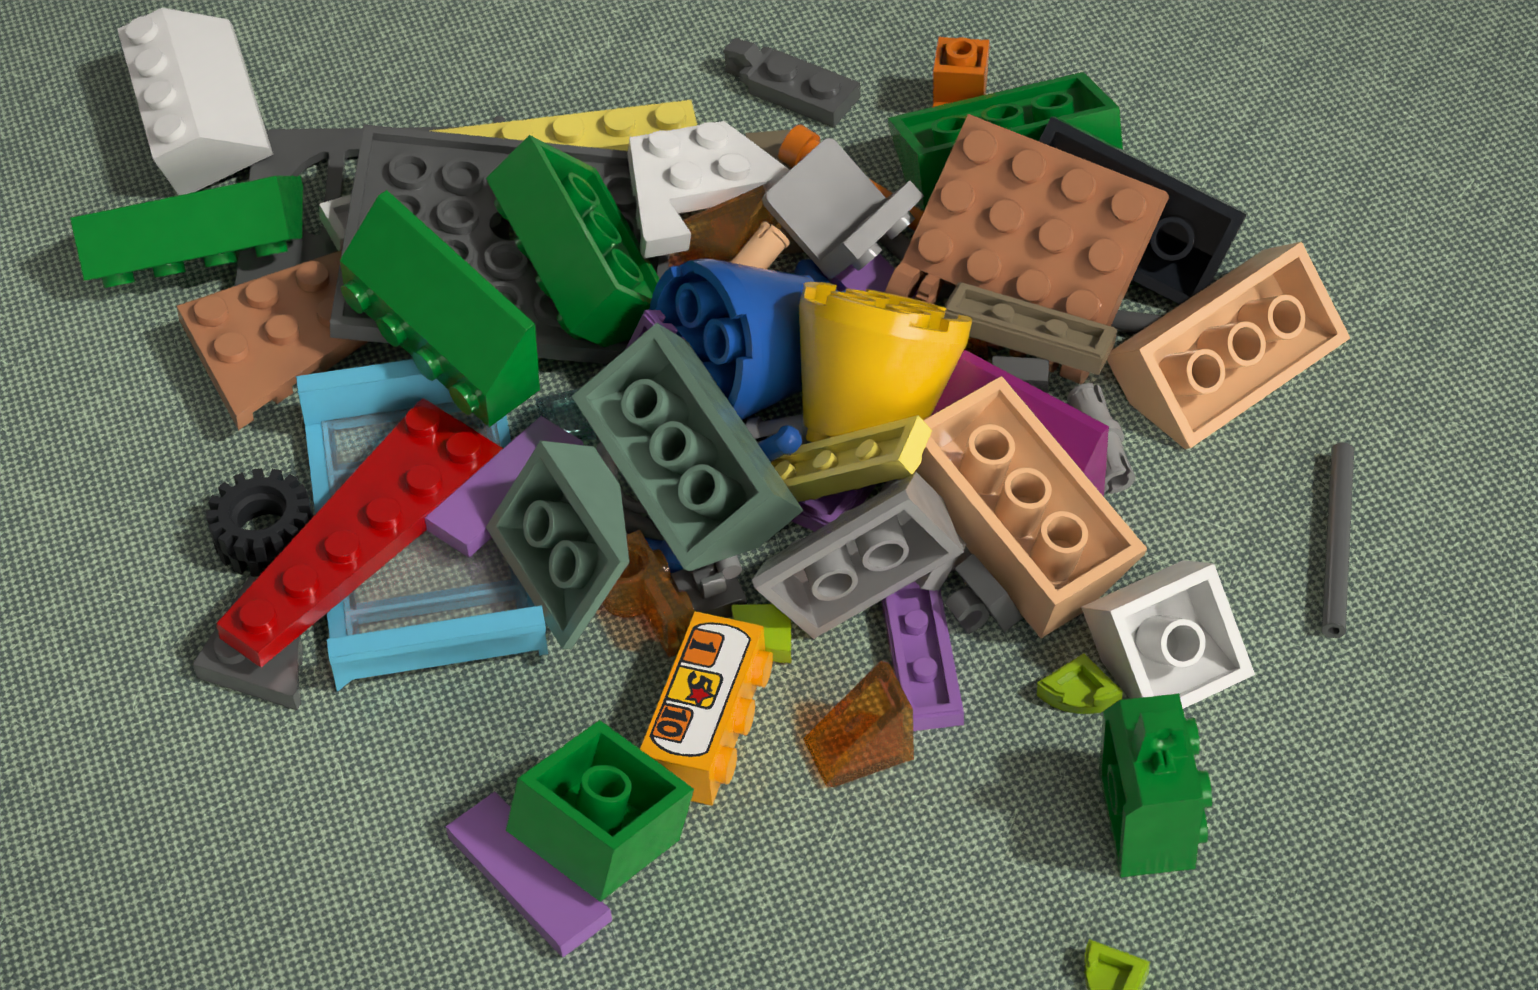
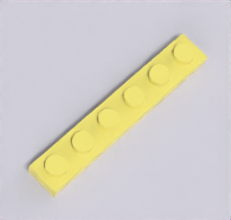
[433,100,698,151]

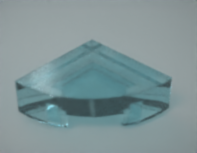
[535,388,599,440]

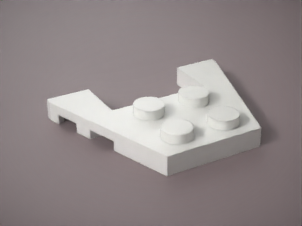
[627,121,790,259]

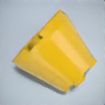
[799,282,973,442]

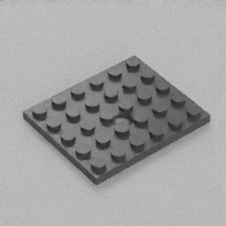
[330,124,669,364]

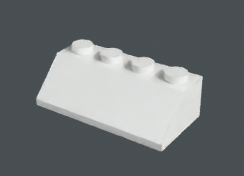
[117,8,273,195]

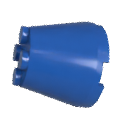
[649,258,815,420]

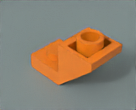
[932,37,990,107]

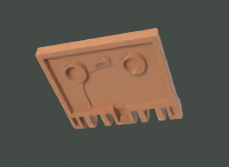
[885,114,1169,385]

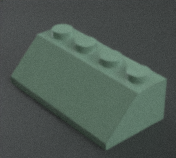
[572,323,804,571]

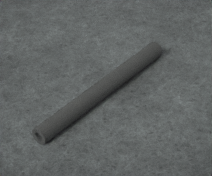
[1322,443,1354,638]

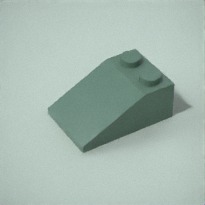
[486,441,629,649]

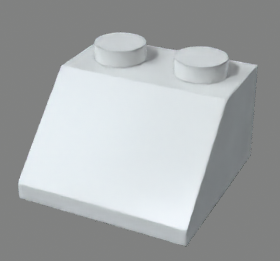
[1081,560,1255,709]

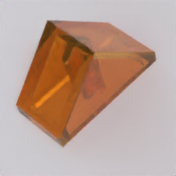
[677,185,782,263]
[803,661,914,787]

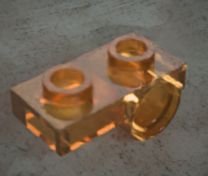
[602,530,694,657]

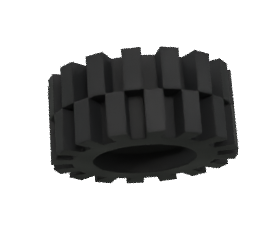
[206,468,314,577]

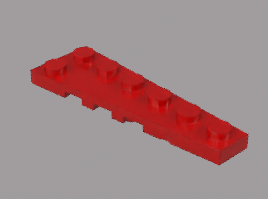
[216,398,503,668]

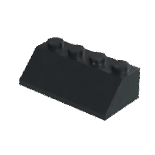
[1039,116,1248,305]

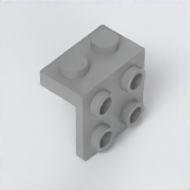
[762,138,924,280]

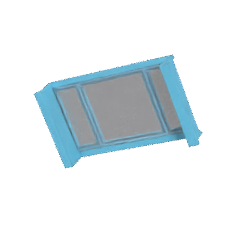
[296,359,548,692]

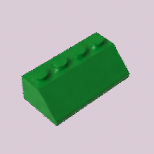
[888,72,1123,211]
[486,135,659,347]
[70,176,303,288]
[340,190,540,427]

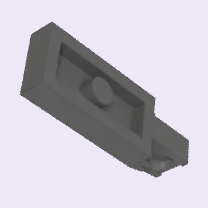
[723,38,861,128]

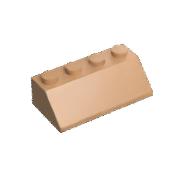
[1107,242,1350,449]
[914,376,1147,638]

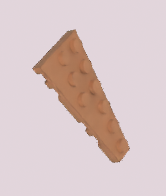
[177,250,369,431]

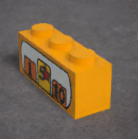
[640,611,773,806]

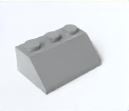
[752,472,964,639]

